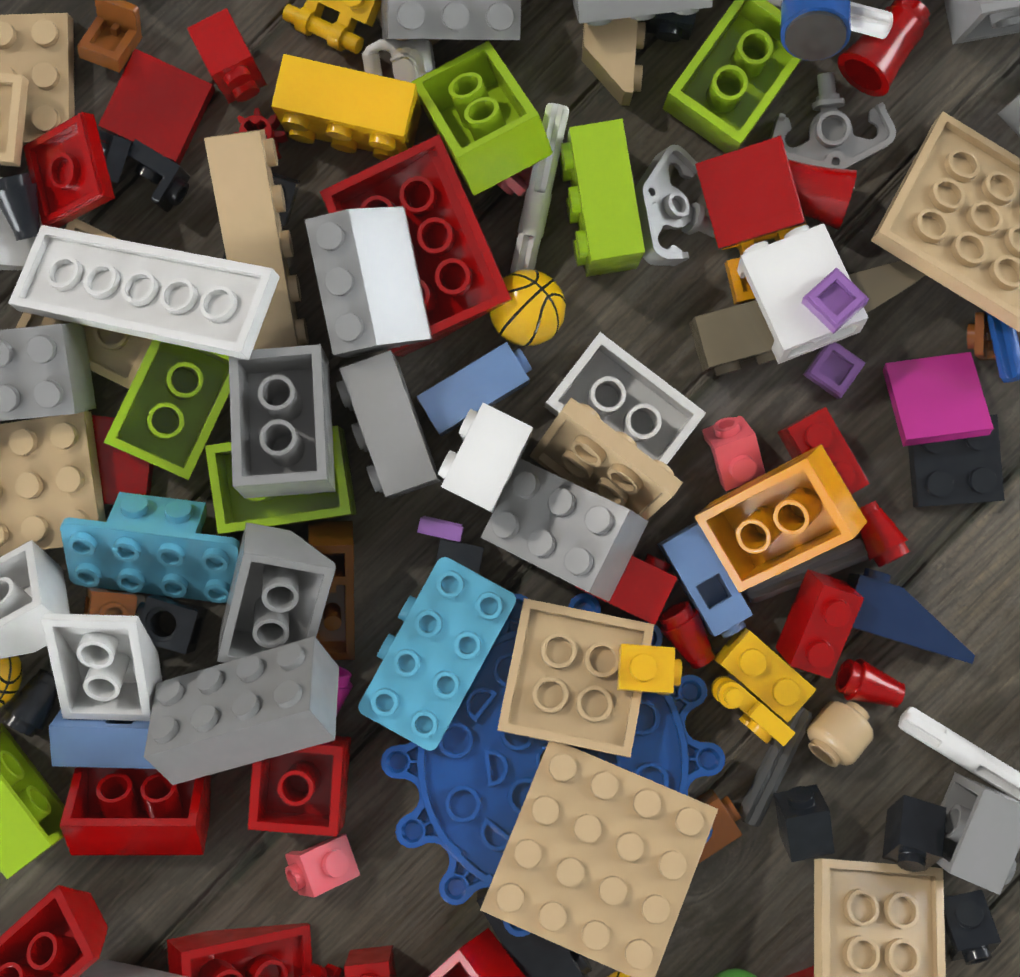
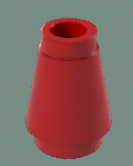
[859,500,910,568]
[659,601,715,669]
[835,658,906,708]

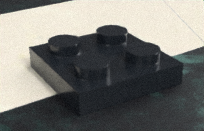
[908,414,1005,507]

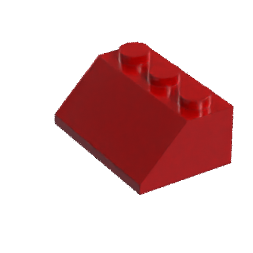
[59,767,211,855]
[0,885,108,977]

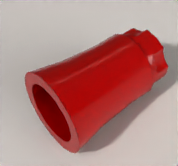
[837,0,931,97]
[788,159,857,230]

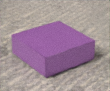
[801,267,869,334]
[803,342,865,399]
[417,516,465,542]

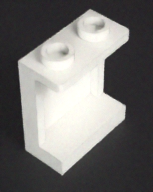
[737,223,869,364]

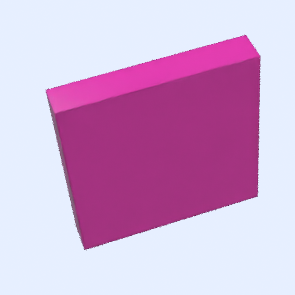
[883,352,994,447]

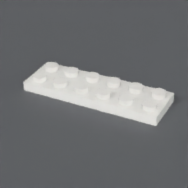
[8,225,280,360]

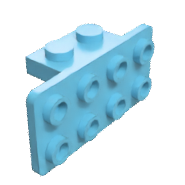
[60,492,240,603]
[358,557,516,751]

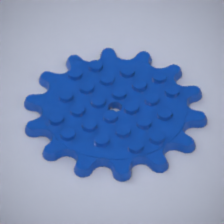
[381,593,725,937]

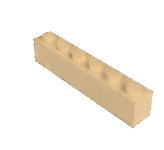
[204,129,309,350]

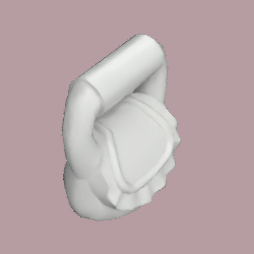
[362,39,436,83]

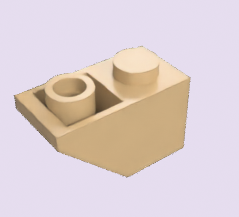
[581,17,646,106]

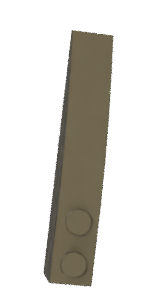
[689,260,925,376]

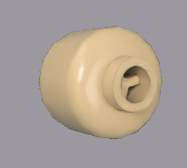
[807,701,873,767]

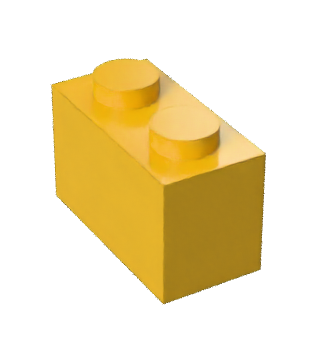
[713,628,817,723]

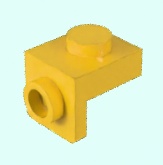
[617,644,682,696]

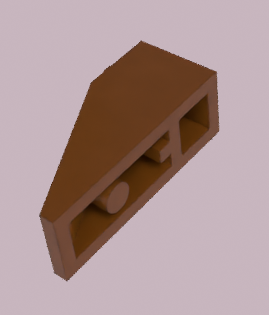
[308,521,355,660]

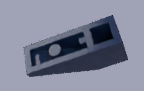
[847,568,975,664]

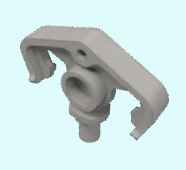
[769,72,896,169]
[635,145,715,266]

